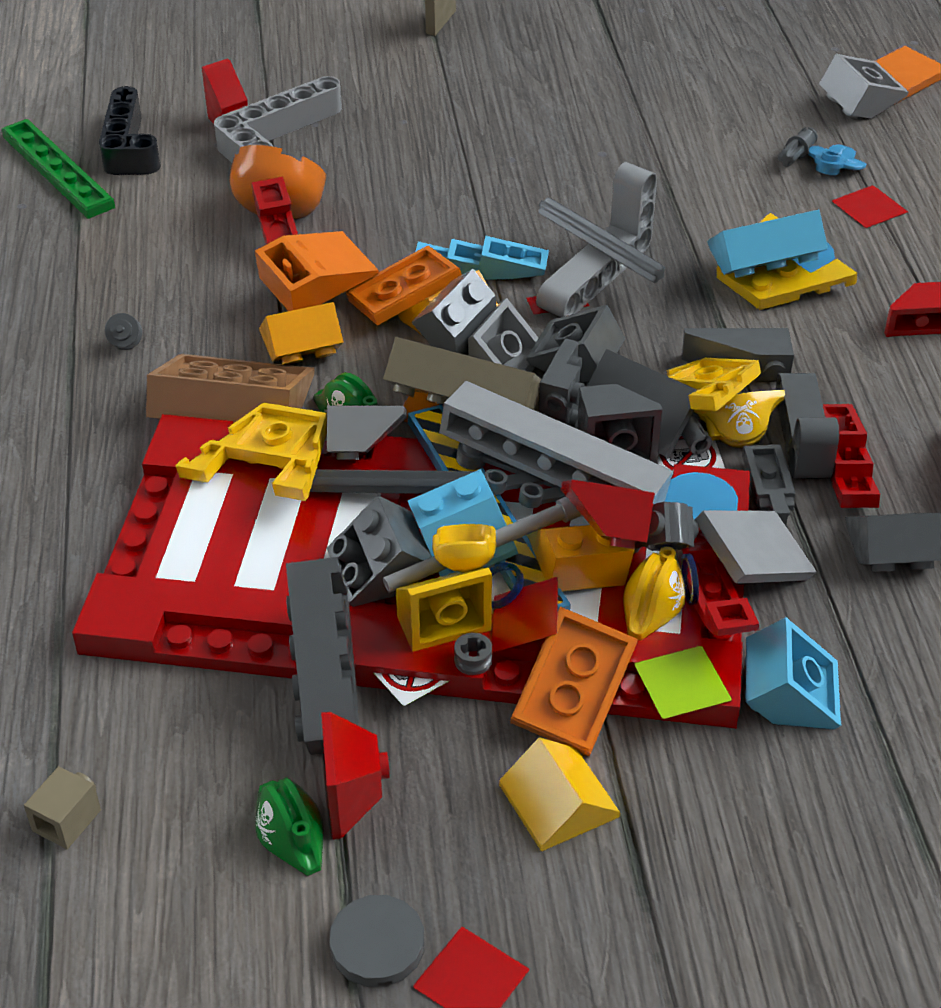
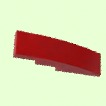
[823,404,880,508]

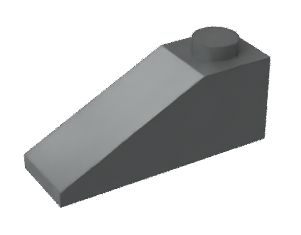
[681,328,794,382]

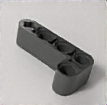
[776,373,839,479]

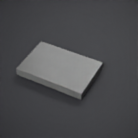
[695,510,817,583]

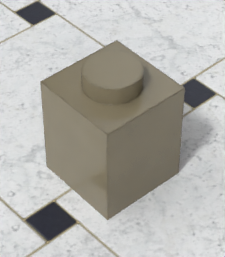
[24,766,101,850]

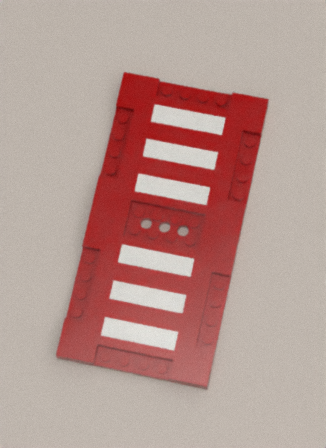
[72,414,750,729]

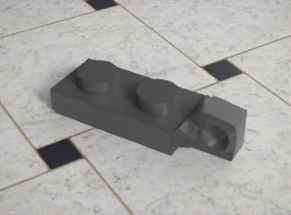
[742,444,795,528]

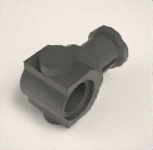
[633,501,699,554]

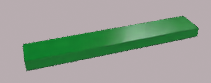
[1,119,115,219]

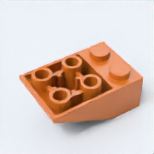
[255,231,379,311]

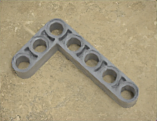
[214,76,342,162]
[536,162,657,317]

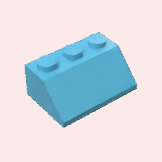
[707,209,828,278]

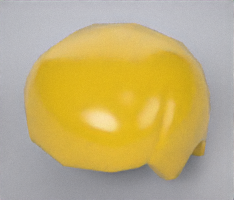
[432,524,496,572]

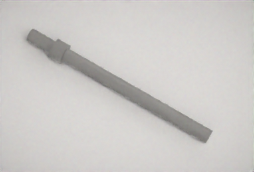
[383,497,581,593]

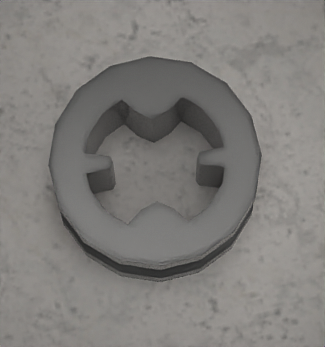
[454,633,492,675]

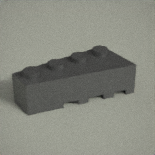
[286,557,360,755]

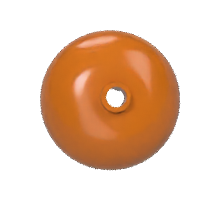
[229,145,327,219]

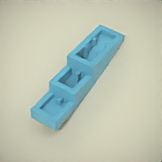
[415,236,549,280]

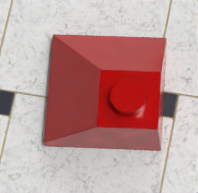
[561,479,655,549]
[321,712,390,840]

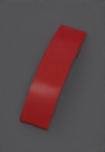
[251,176,298,244]
[676,528,759,636]

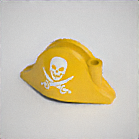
[694,390,785,448]
[623,547,685,640]

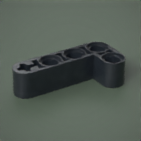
[99,86,161,175]

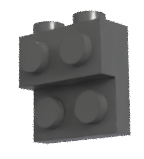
[539,338,584,429]

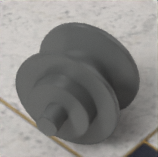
[105,313,142,350]

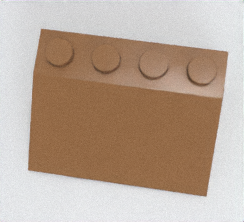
[146,354,315,423]

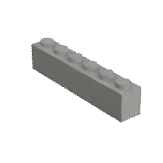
[439,381,673,504]

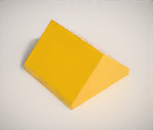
[499,737,620,852]

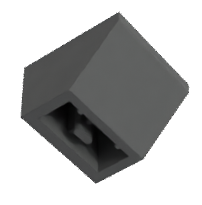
[326,495,432,607]

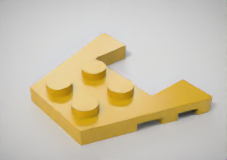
[716,213,858,310]
[667,358,761,411]
[175,403,327,501]

